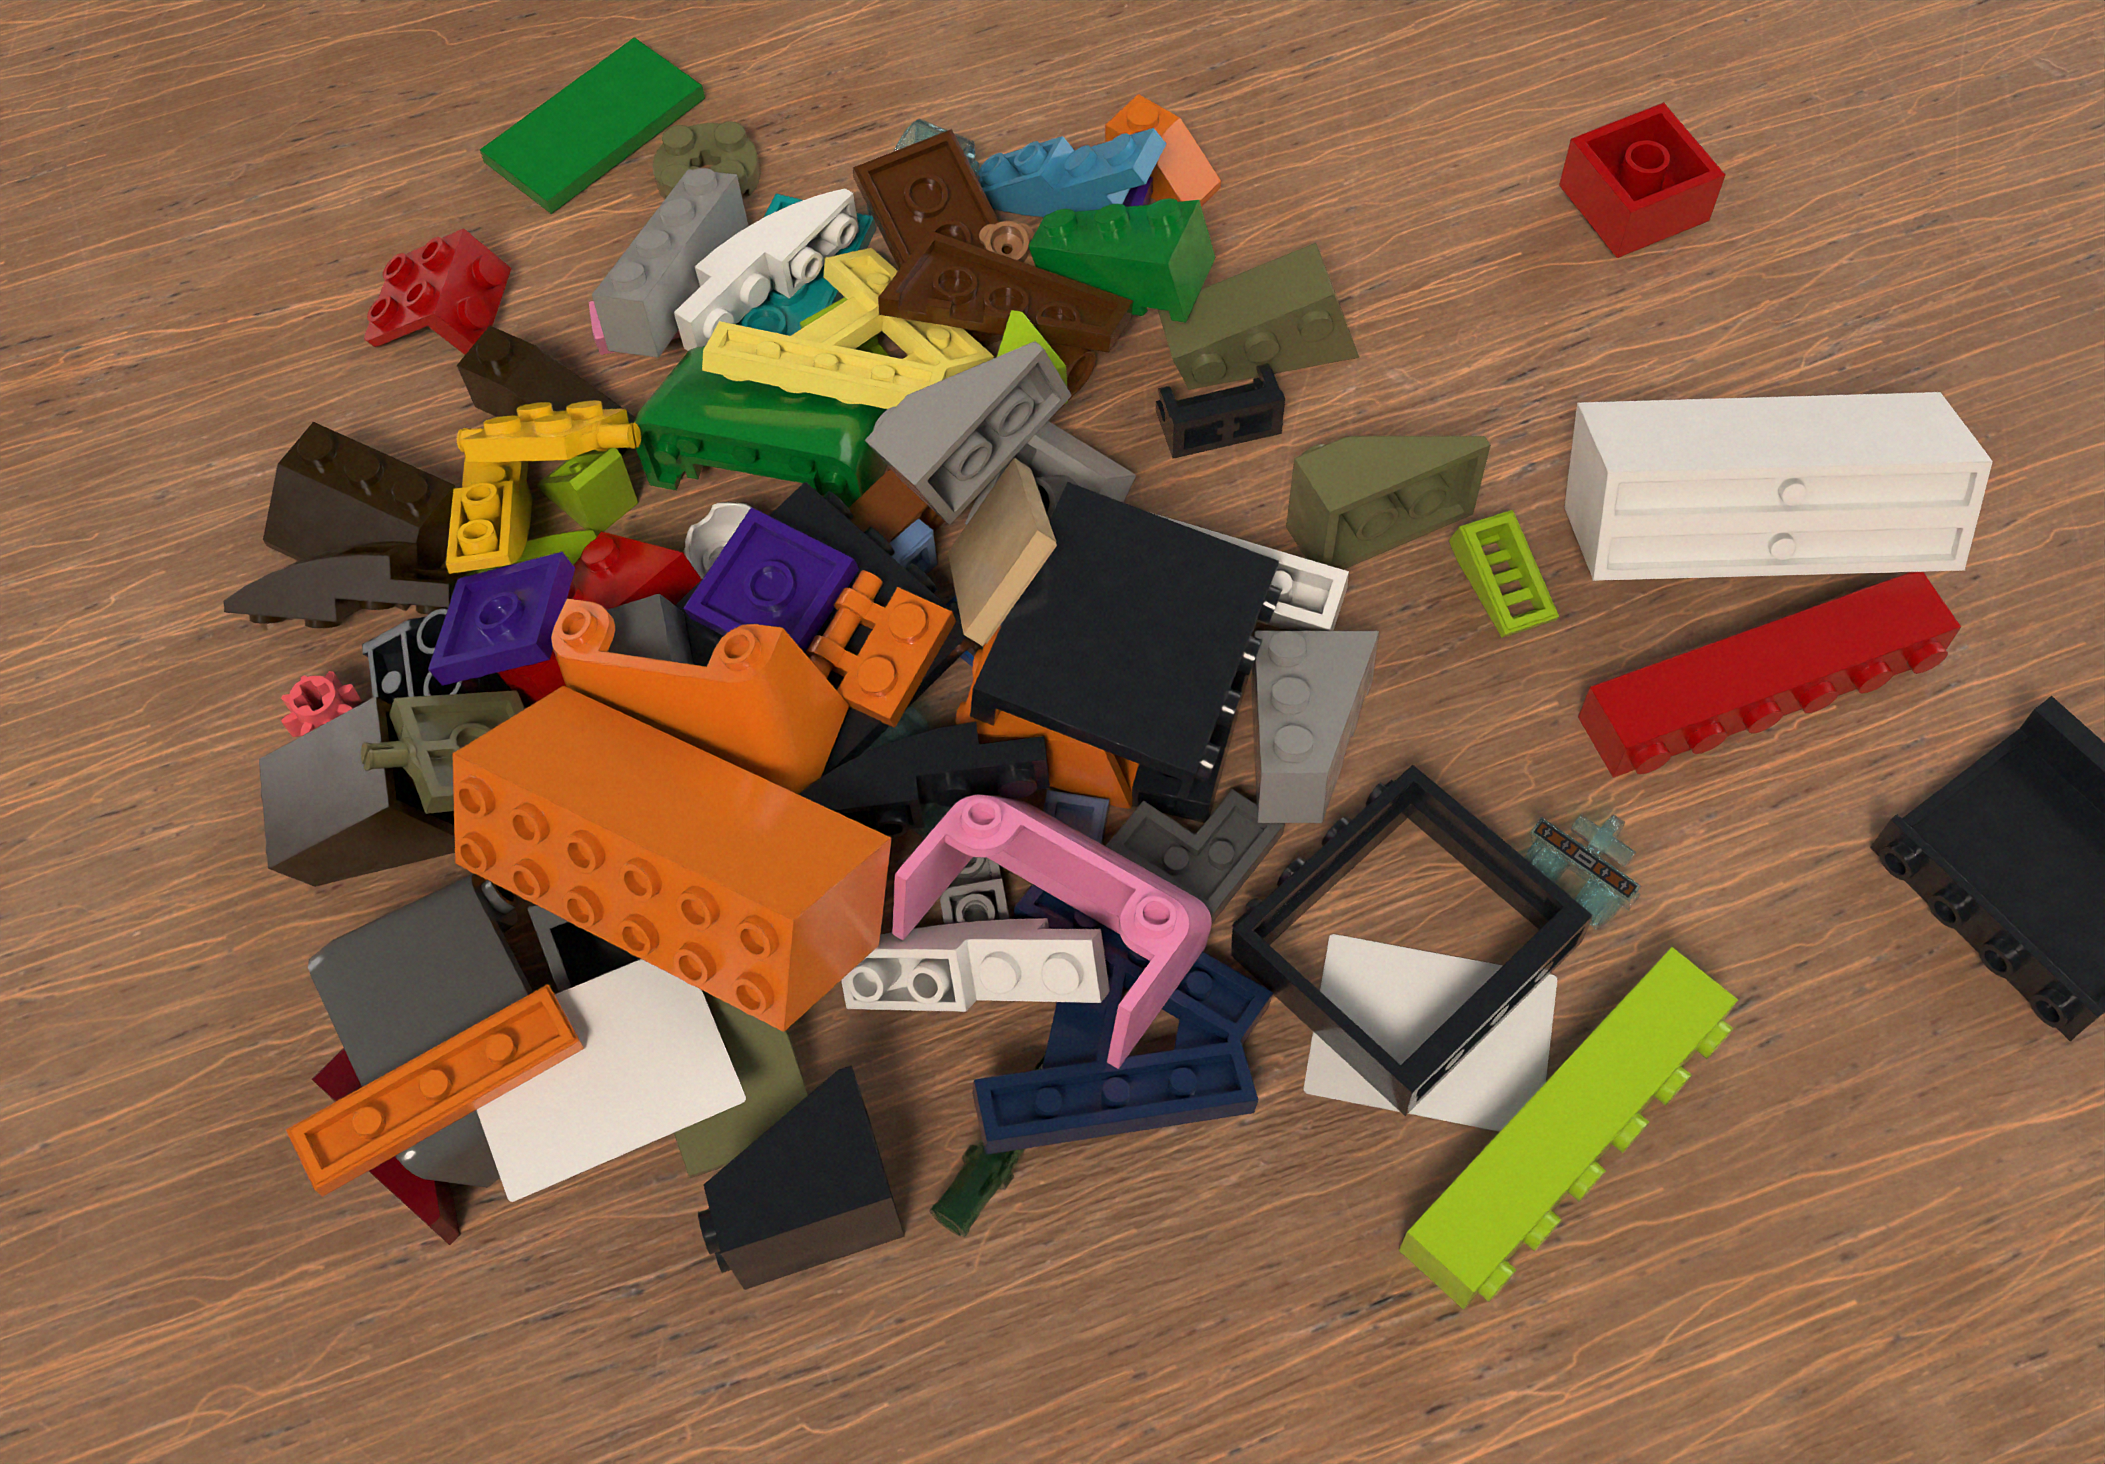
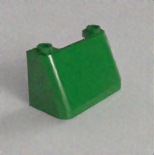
[634,345,888,508]

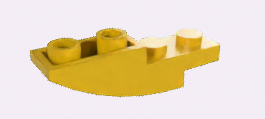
[446,459,533,574]

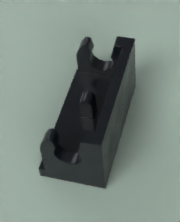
[1156,363,1285,459]

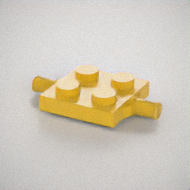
[456,401,641,463]

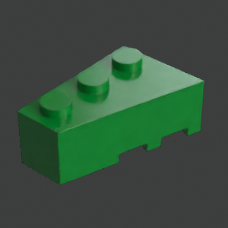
[1028,198,1216,323]

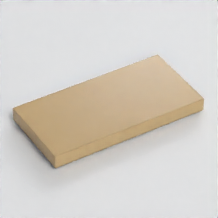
[948,458,1057,646]

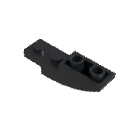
[798,721,1050,838]

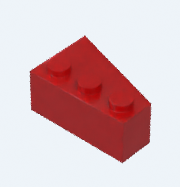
[497,531,702,708]

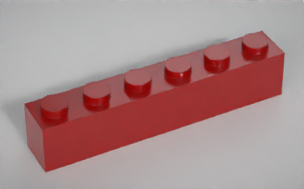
[1578,572,1961,778]

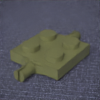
[361,690,524,814]

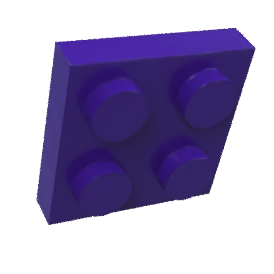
[683,507,859,653]
[428,552,575,686]

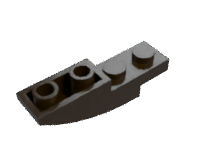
[223,542,474,628]

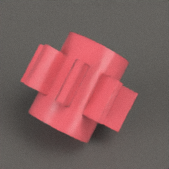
[281,671,362,737]

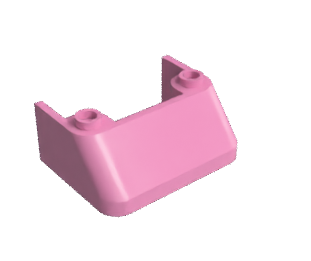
[892,795,1212,1069]

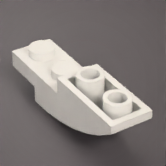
[674,188,859,351]
[841,918,1110,1012]

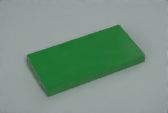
[480,37,705,214]

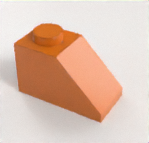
[1105,94,1221,207]

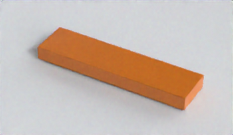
[286,984,584,1197]

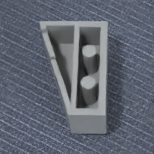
[1251,631,1379,823]

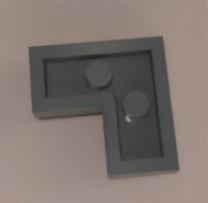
[1106,789,1285,923]

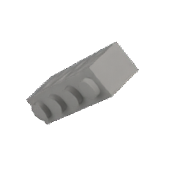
[592,168,749,358]

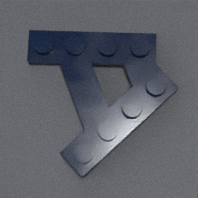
[972,884,1273,1155]

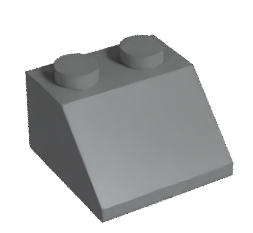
[965,421,1136,525]

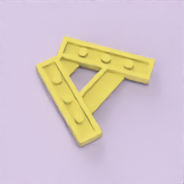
[702,248,994,409]

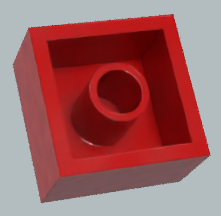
[1559,102,1726,258]

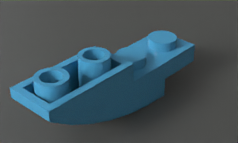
[978,128,1166,217]

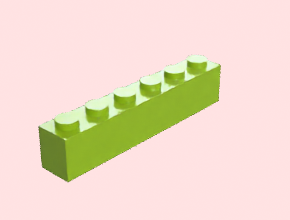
[1399,947,1738,1310]

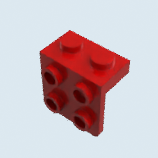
[364,228,512,355]

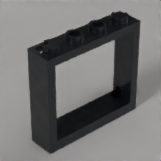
[1231,765,1593,1116]

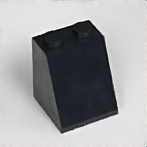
[698,1065,905,1290]

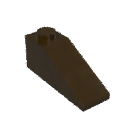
[457,326,636,456]

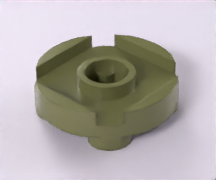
[653,121,760,199]

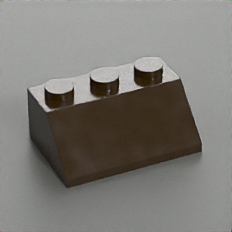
[263,422,456,611]

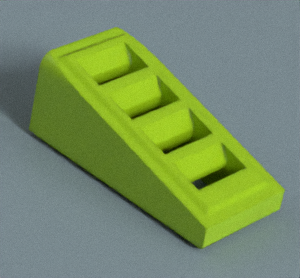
[1449,510,1559,638]

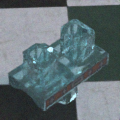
[1525,814,1641,930]

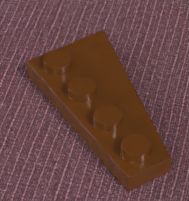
[878,230,1133,353]

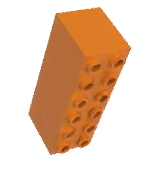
[452,686,891,1032]

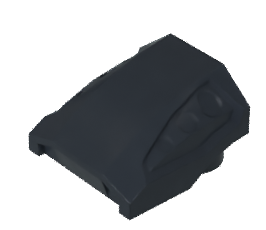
[362,609,512,705]

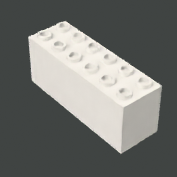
[1564,392,1993,581]

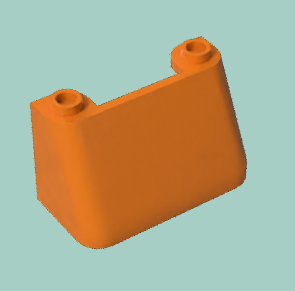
[551,599,849,794]

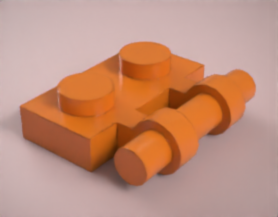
[806,570,956,728]

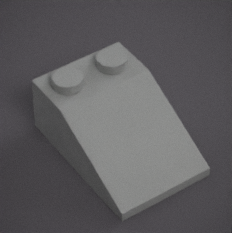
[865,341,1072,525]

